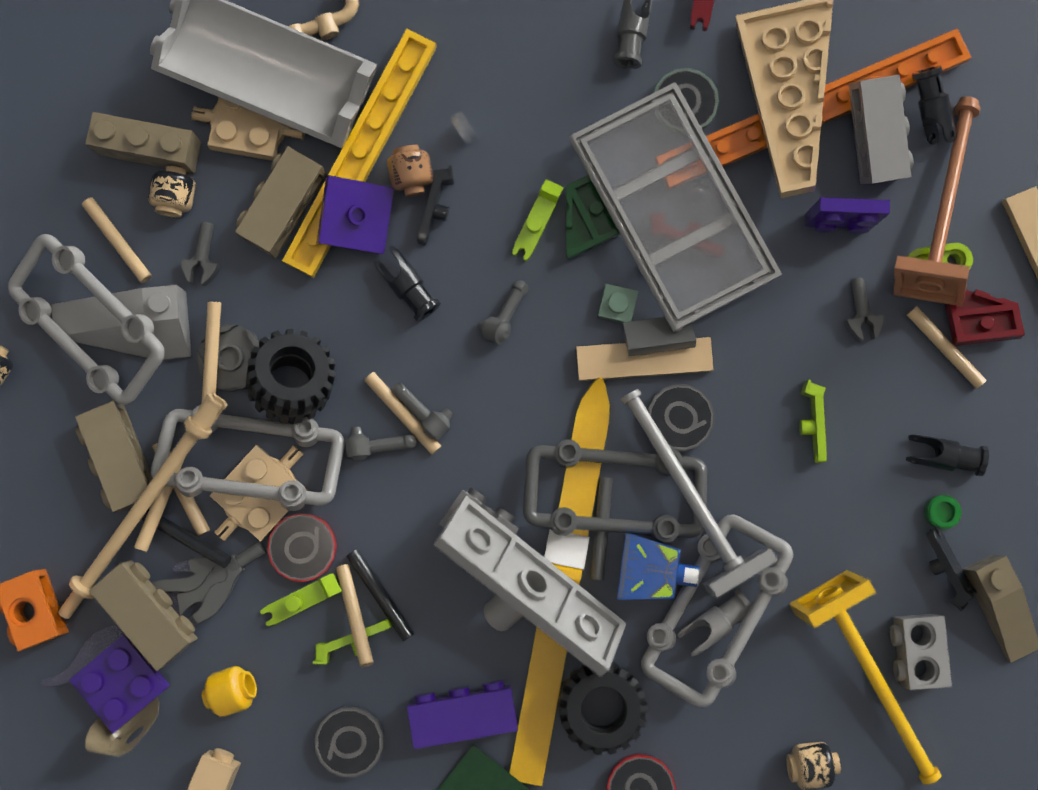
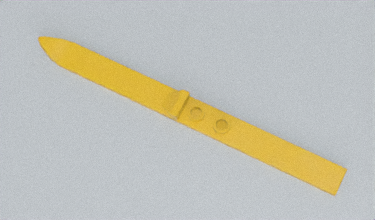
[509,377,610,786]

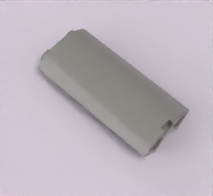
[150,0,378,148]

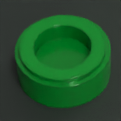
[924,495,962,529]

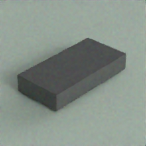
[622,317,696,356]

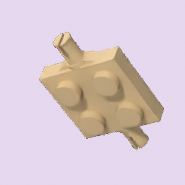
[191,97,305,161]
[210,445,308,542]

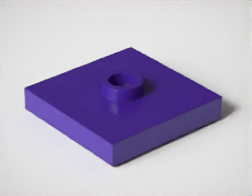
[316,175,394,254]

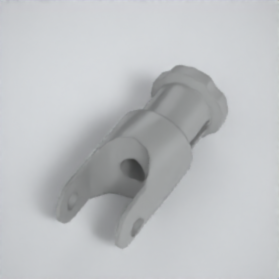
[677,589,751,656]

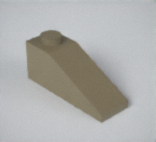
[962,555,1038,663]

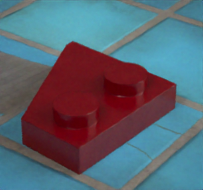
[945,289,1025,346]

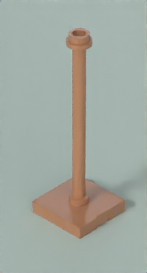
[894,96,981,306]

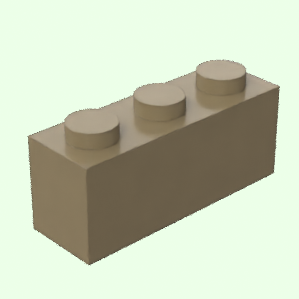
[85,112,202,174]
[235,146,327,259]
[75,401,153,512]
[89,560,198,671]

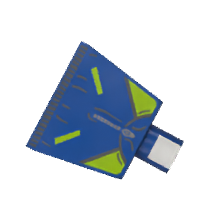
[617,533,700,600]

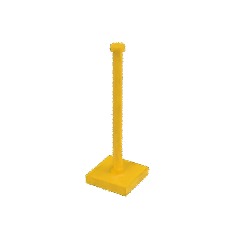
[789,570,942,785]

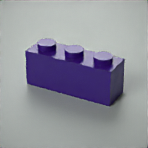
[407,680,518,749]

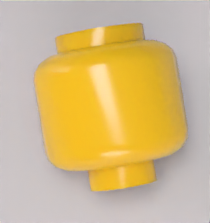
[202,666,257,717]

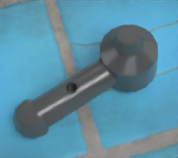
[477,280,529,345]
[392,382,454,440]
[345,426,417,461]

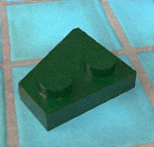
[566,175,620,260]

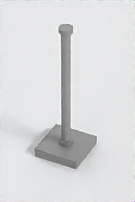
[621,389,778,597]

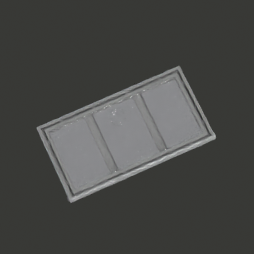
[569,82,782,332]

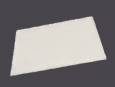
[544,529,590,569]

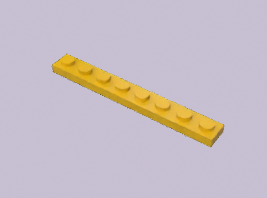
[282,29,437,278]

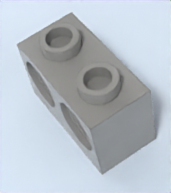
[890,614,952,690]

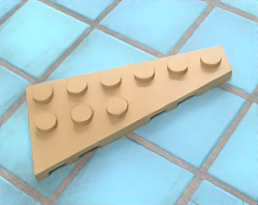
[735,0,833,198]

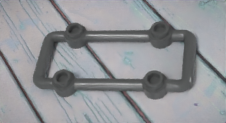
[523,439,708,543]

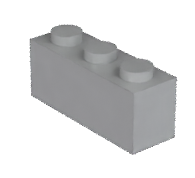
[848,74,914,184]

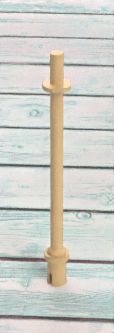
[58,393,228,619]

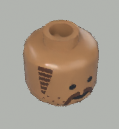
[387,145,433,197]

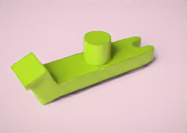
[512,179,564,261]
[799,379,827,463]
[260,573,341,626]
[313,619,392,664]

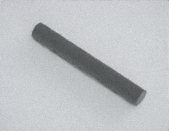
[591,477,613,580]

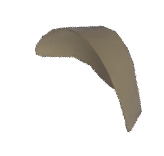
[85,697,159,756]

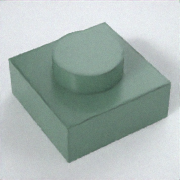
[597,284,638,324]

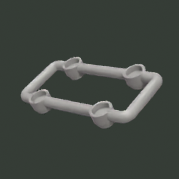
[8,234,164,405]
[151,405,345,511]
[641,515,793,708]

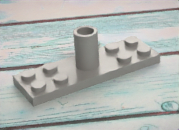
[434,495,627,677]

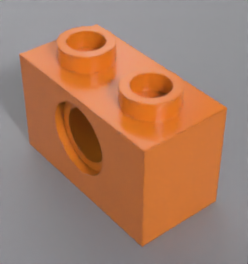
[0,569,69,651]

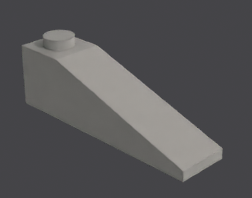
[51,285,192,360]

